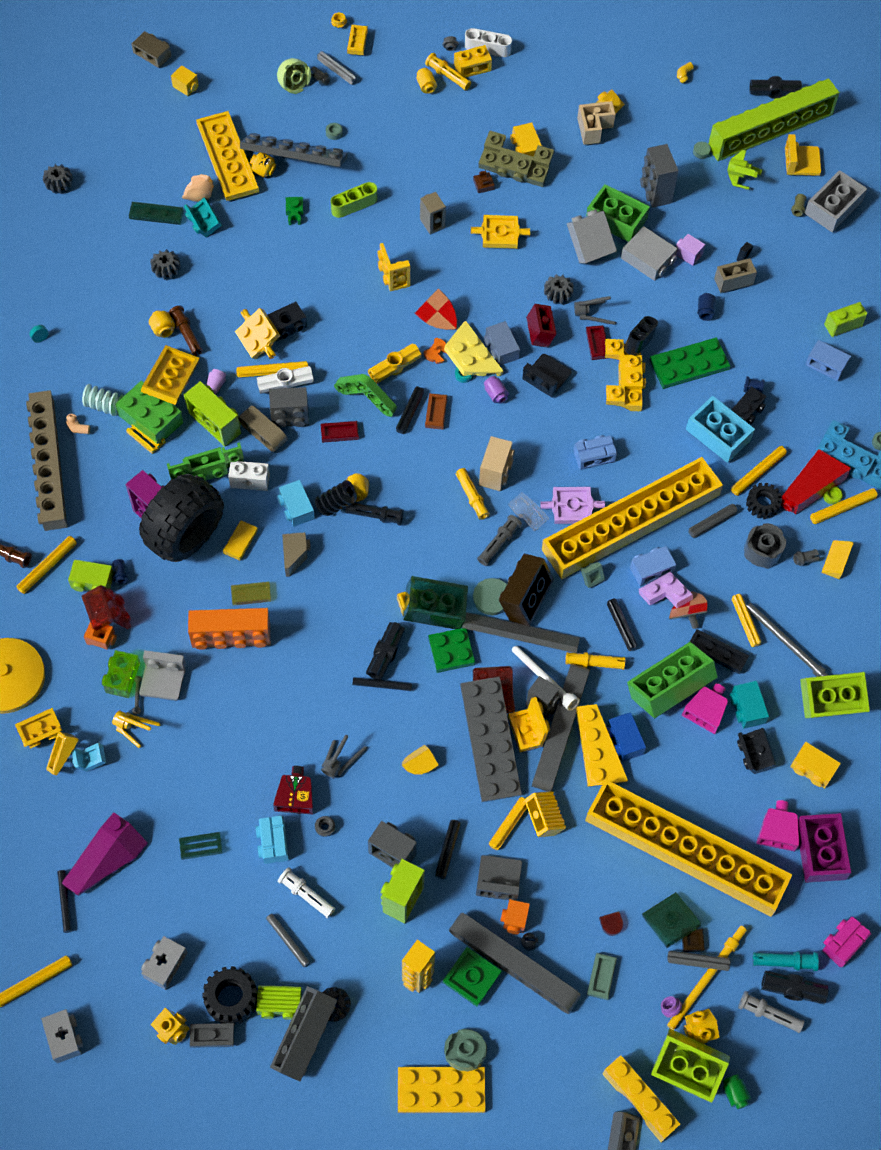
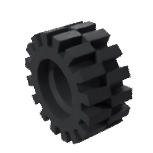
[746,483,782,519]

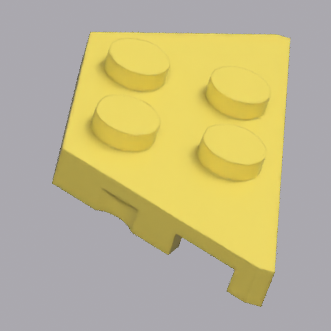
[444,321,503,376]

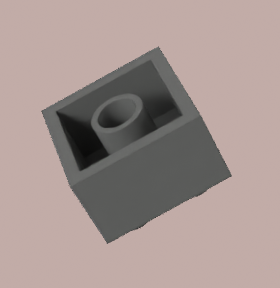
[269,387,309,428]
[368,821,417,868]

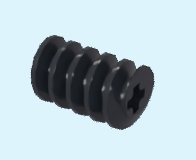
[315,480,357,516]

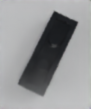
[690,629,749,674]

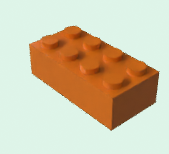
[188,608,271,650]

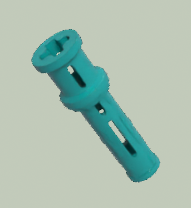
[753,951,819,971]

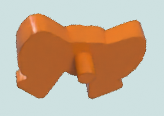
[423,338,447,364]

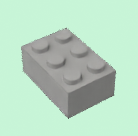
[805,170,867,232]

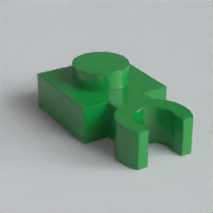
[285,197,303,225]

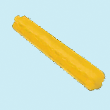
[236,361,308,377]
[731,446,787,496]
[810,488,878,524]
[16,536,77,594]
[0,955,72,1007]

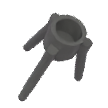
[574,296,616,325]
[321,735,367,778]

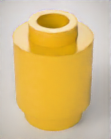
[416,68,437,94]

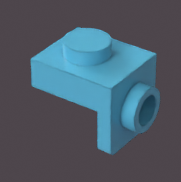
[72,743,106,772]

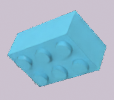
[686,396,755,463]

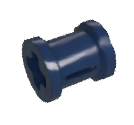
[743,376,765,393]

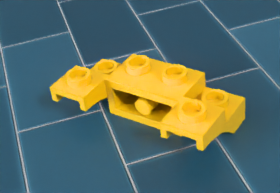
[605,339,646,411]

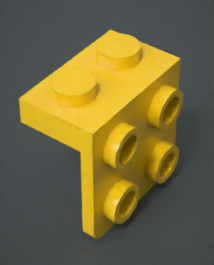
[508,697,550,752]

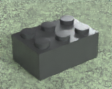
[640,144,679,208]

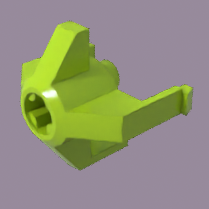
[727,149,762,190]

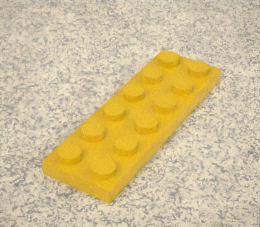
[196,111,259,201]

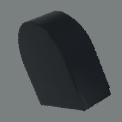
[737,242,753,261]

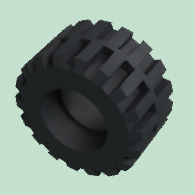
[202,966,258,1025]

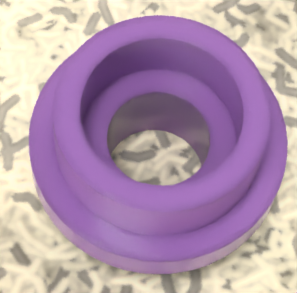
[661,996,682,1017]

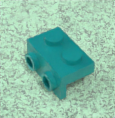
[184,197,222,237]

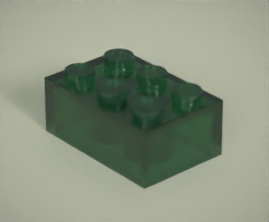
[403,576,468,629]

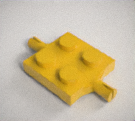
[471,215,530,249]
[235,308,280,359]

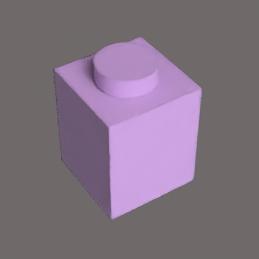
[676,234,705,266]

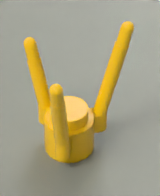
[112,710,160,748]

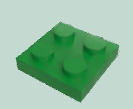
[428,628,475,673]
[442,947,502,1007]

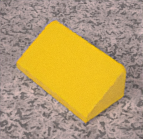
[821,540,853,579]

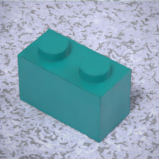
[730,681,769,729]

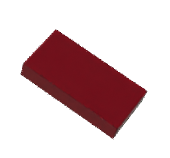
[586,325,609,360]
[321,421,359,443]

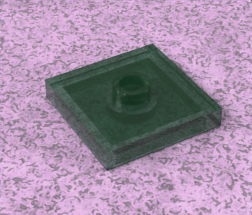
[642,892,701,948]

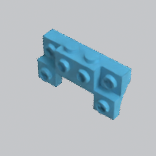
[814,420,881,490]

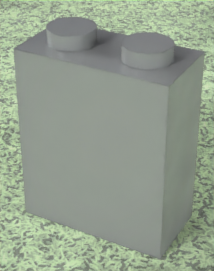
[567,209,617,263]
[621,227,678,281]

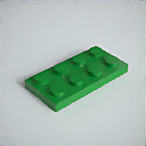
[650,337,730,389]

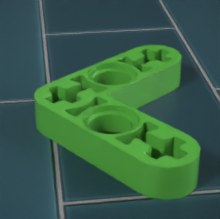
[334,374,397,417]

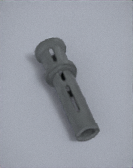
[477,515,522,566]

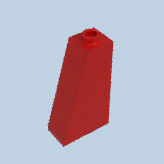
[781,449,850,514]

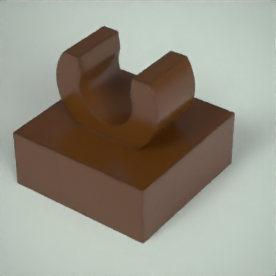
[473,170,495,193]

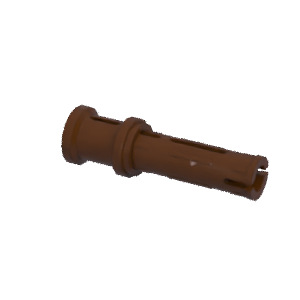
[169,305,203,356]
[0,543,32,569]

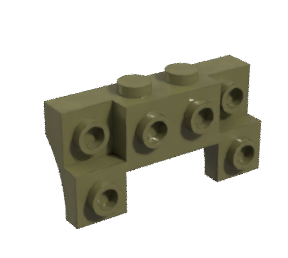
[478,131,554,187]

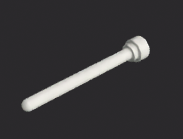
[512,646,580,711]

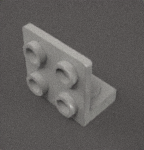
[139,650,186,701]

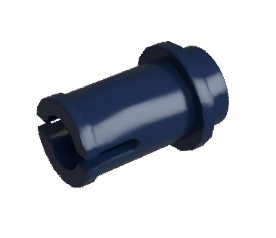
[112,559,128,585]

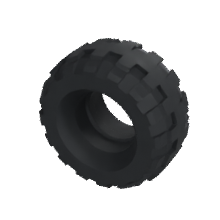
[139,474,224,562]

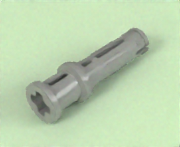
[738,991,804,1033]

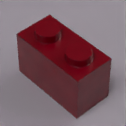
[526,304,556,347]

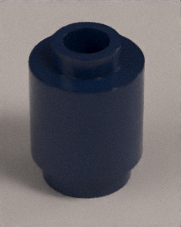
[697,293,716,321]

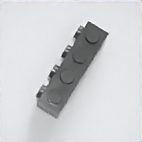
[270,986,337,1082]

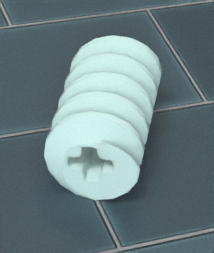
[82,384,123,416]

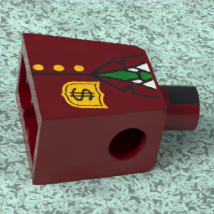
[273,766,313,815]

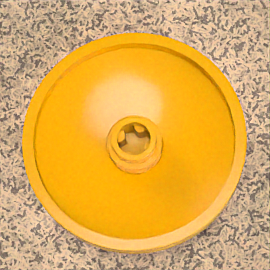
[0,638,45,714]

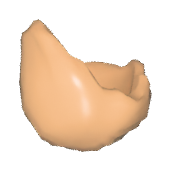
[182,174,214,202]

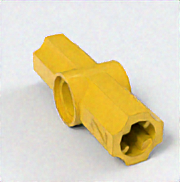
[368,343,421,384]

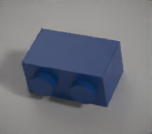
[606,712,646,762]

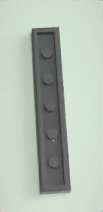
[462,612,580,653]

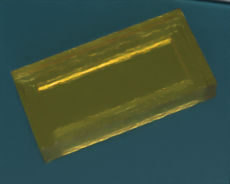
[231,582,271,606]

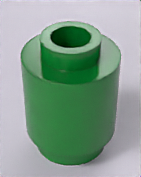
[723,1074,751,1110]

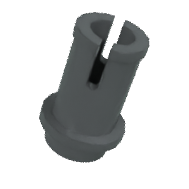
[793,549,819,566]

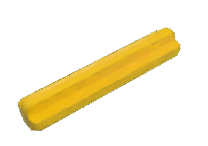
[732,594,762,647]
[489,797,527,850]

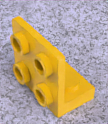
[785,134,821,176]
[377,243,410,292]

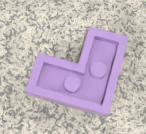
[639,572,693,608]

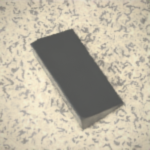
[608,1112,640,1150]

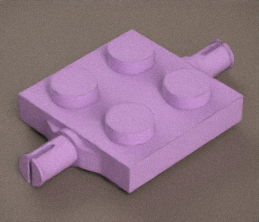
[540,487,605,524]

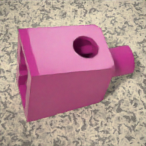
[682,684,728,734]
[756,800,799,852]

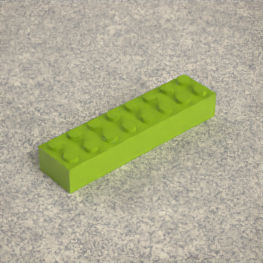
[708,78,840,161]

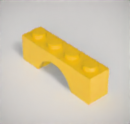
[603,1055,680,1143]

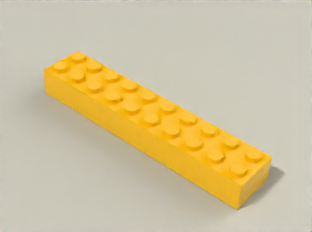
[542,457,723,580]
[585,779,792,917]

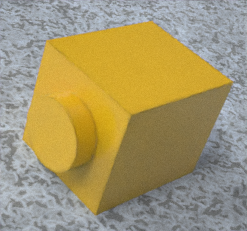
[171,65,199,96]

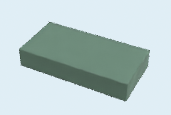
[587,953,617,1000]

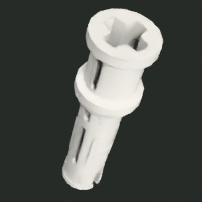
[278,867,336,919]

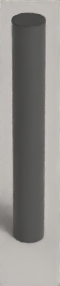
[266,913,310,968]

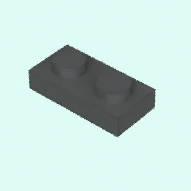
[190,1023,234,1048]

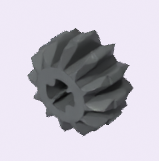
[43,164,73,194]
[150,249,181,280]
[544,274,574,304]

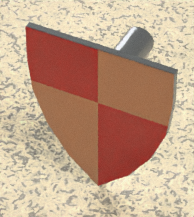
[415,288,457,330]
[669,591,708,629]

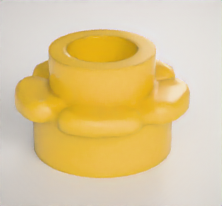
[331,12,347,28]

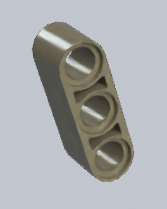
[238,406,288,452]

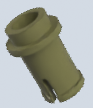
[791,194,806,217]

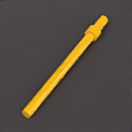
[667,926,747,1030]

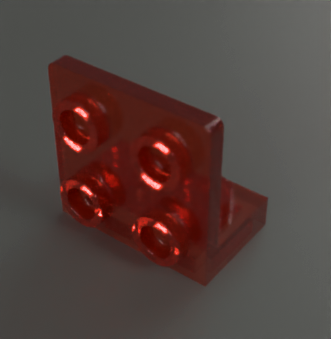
[81,585,131,631]

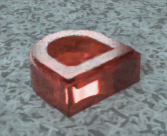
[599,911,623,936]

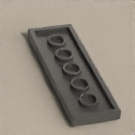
[240,133,348,167]
[460,677,522,802]

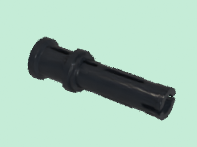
[345,503,404,526]

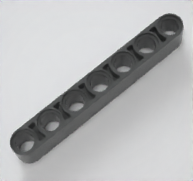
[532,663,590,792]
[449,913,581,1014]

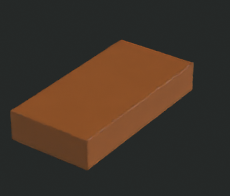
[425,393,447,430]

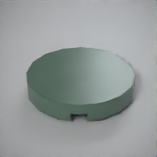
[473,578,507,615]
[444,1029,487,1072]

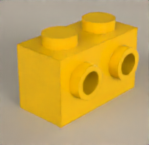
[454,45,492,78]

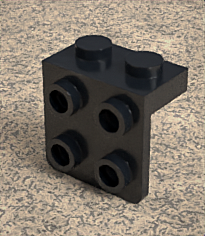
[522,354,571,398]

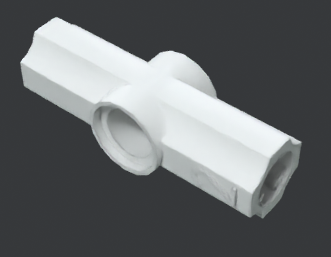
[257,366,314,394]

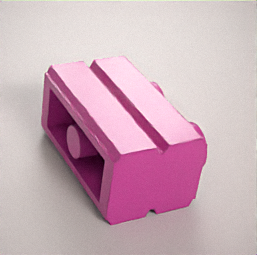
[822,916,871,968]

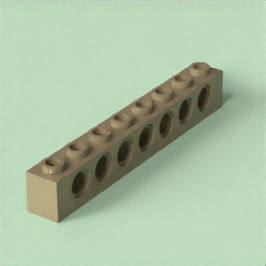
[26,390,68,531]

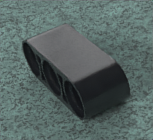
[624,316,658,356]

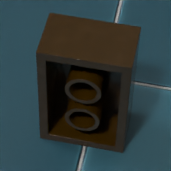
[499,553,554,627]

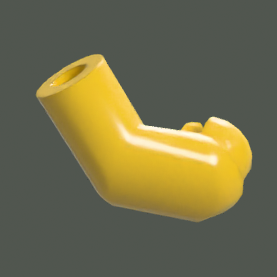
[677,62,694,83]

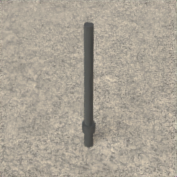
[747,603,830,677]

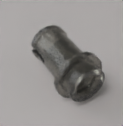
[311,66,330,86]

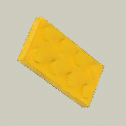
[141,345,200,405]
[398,1067,485,1113]

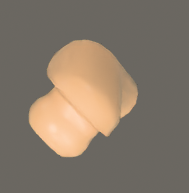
[66,414,90,434]

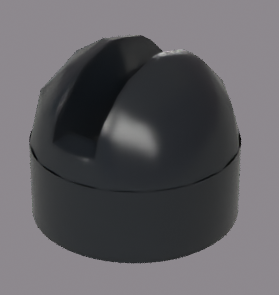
[521,932,538,951]

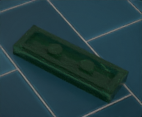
[129,202,184,225]

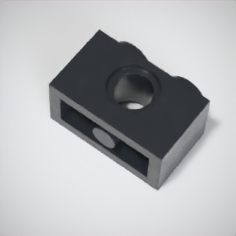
[268,301,307,341]

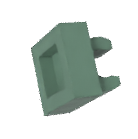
[581,562,605,588]

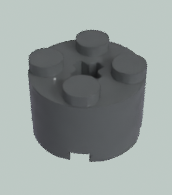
[744,523,786,569]

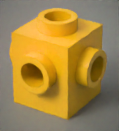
[151,1008,190,1045]
[684,1009,720,1044]

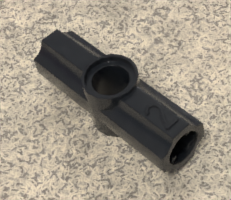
[749,76,802,99]
[366,622,405,680]
[761,971,829,1005]

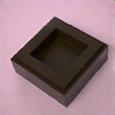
[681,929,705,952]

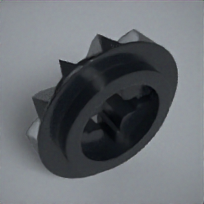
[322,986,351,1022]

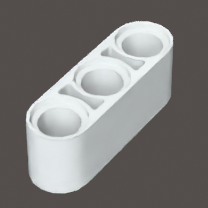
[465,28,512,57]

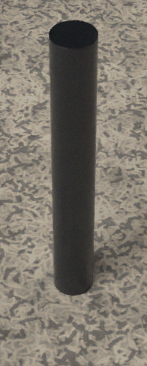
[352,677,412,691]
[57,870,72,933]

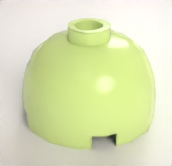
[277,58,311,94]

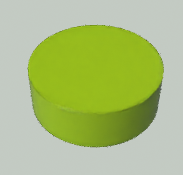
[823,486,843,505]

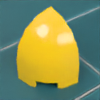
[402,745,439,774]

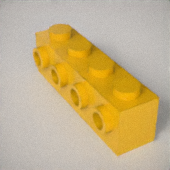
[402,939,435,993]

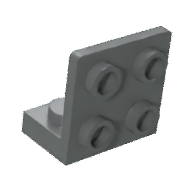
[476,855,522,901]

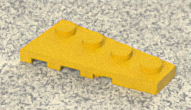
[576,704,628,787]

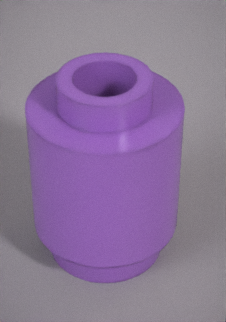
[484,376,509,404]

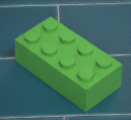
[627,642,718,719]

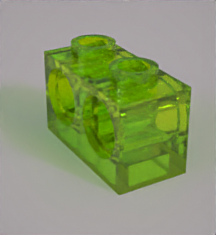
[102,650,140,698]

